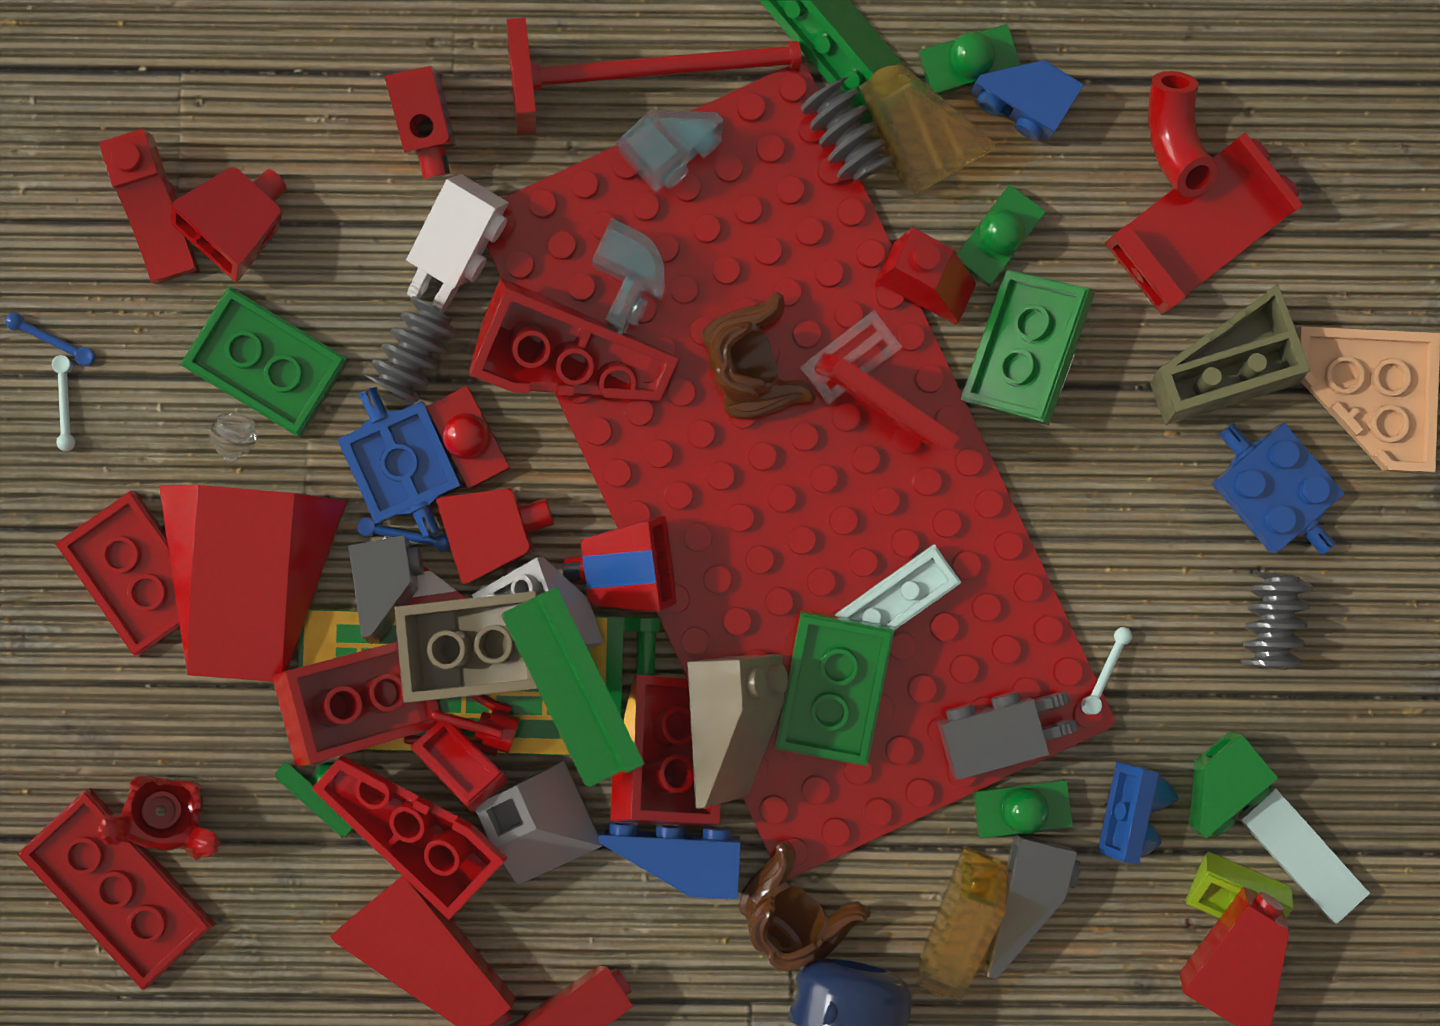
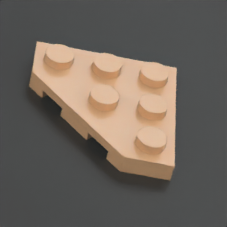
[1296,326,1440,473]

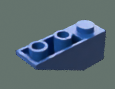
[598,822,740,900]

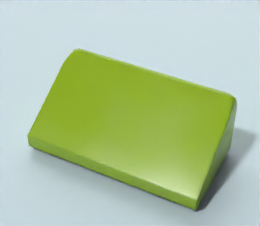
[1186,852,1293,918]

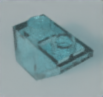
[616,110,724,192]

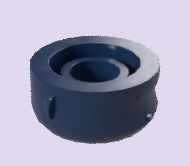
[788,958,912,1026]

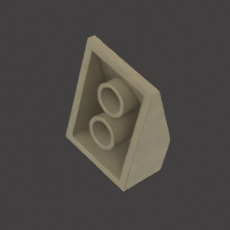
[394,591,538,703]
[688,654,788,808]

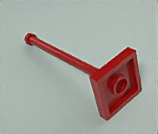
[507,17,801,136]

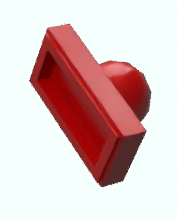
[426,385,511,489]
[410,721,508,813]

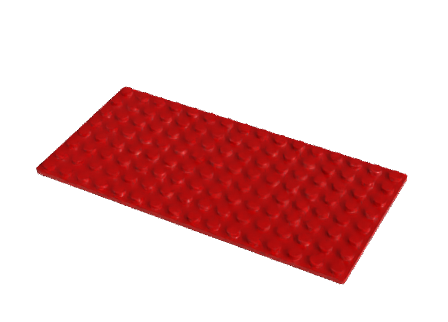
[486,62,1115,879]

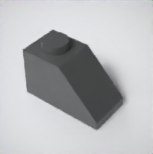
[348,535,424,644]

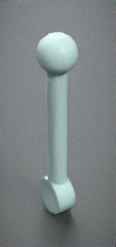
[52,355,76,452]
[1081,627,1133,715]

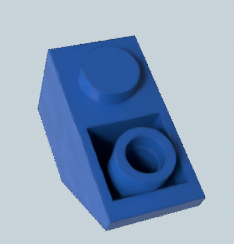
[969,60,1084,142]

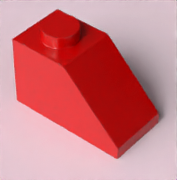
[876,227,976,325]

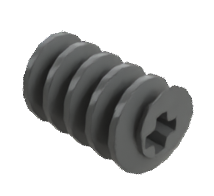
[801,76,895,184]
[364,296,458,402]
[1240,571,1313,670]

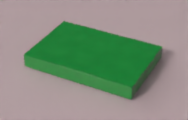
[961,269,1095,426]
[180,286,349,438]
[775,610,895,766]

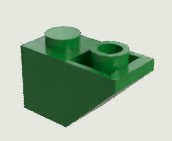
[1189,731,1278,839]

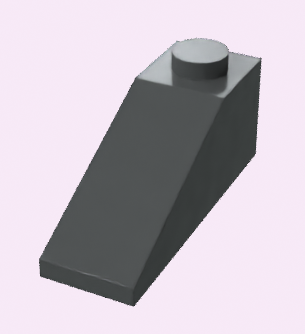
[981,834,1081,979]

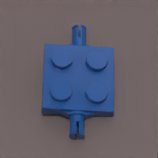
[337,387,462,539]
[1211,422,1345,555]

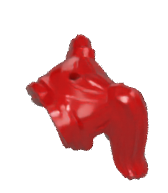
[98,775,221,861]

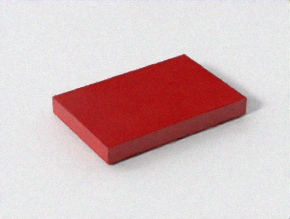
[815,353,960,452]
[55,490,180,657]

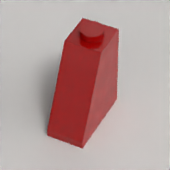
[1179,886,1290,1026]

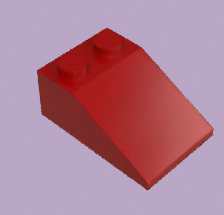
[272,641,440,767]
[610,674,720,826]

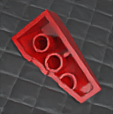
[469,278,679,401]
[312,756,507,920]

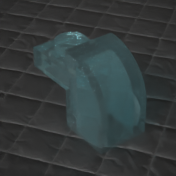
[592,218,665,332]

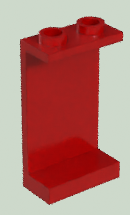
[1105,132,1303,314]

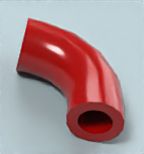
[1148,71,1218,198]

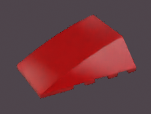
[159,485,348,682]

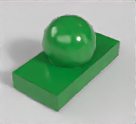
[918,24,1021,98]
[957,184,1046,287]
[274,760,354,838]
[973,779,1073,839]

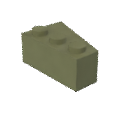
[1150,284,1311,425]

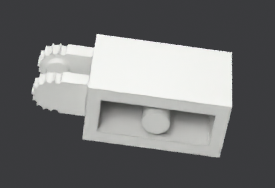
[406,174,509,313]

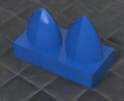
[1097,761,1179,865]

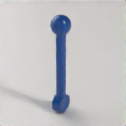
[5,312,96,366]
[357,518,451,552]

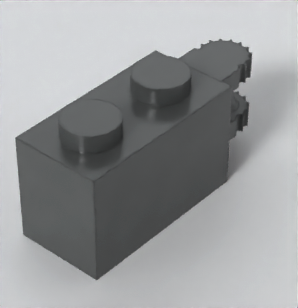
[937,691,1078,780]

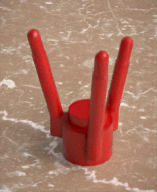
[403,694,520,756]

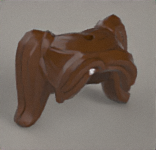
[701,293,816,419]
[739,840,871,971]

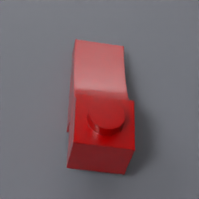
[98,128,200,284]

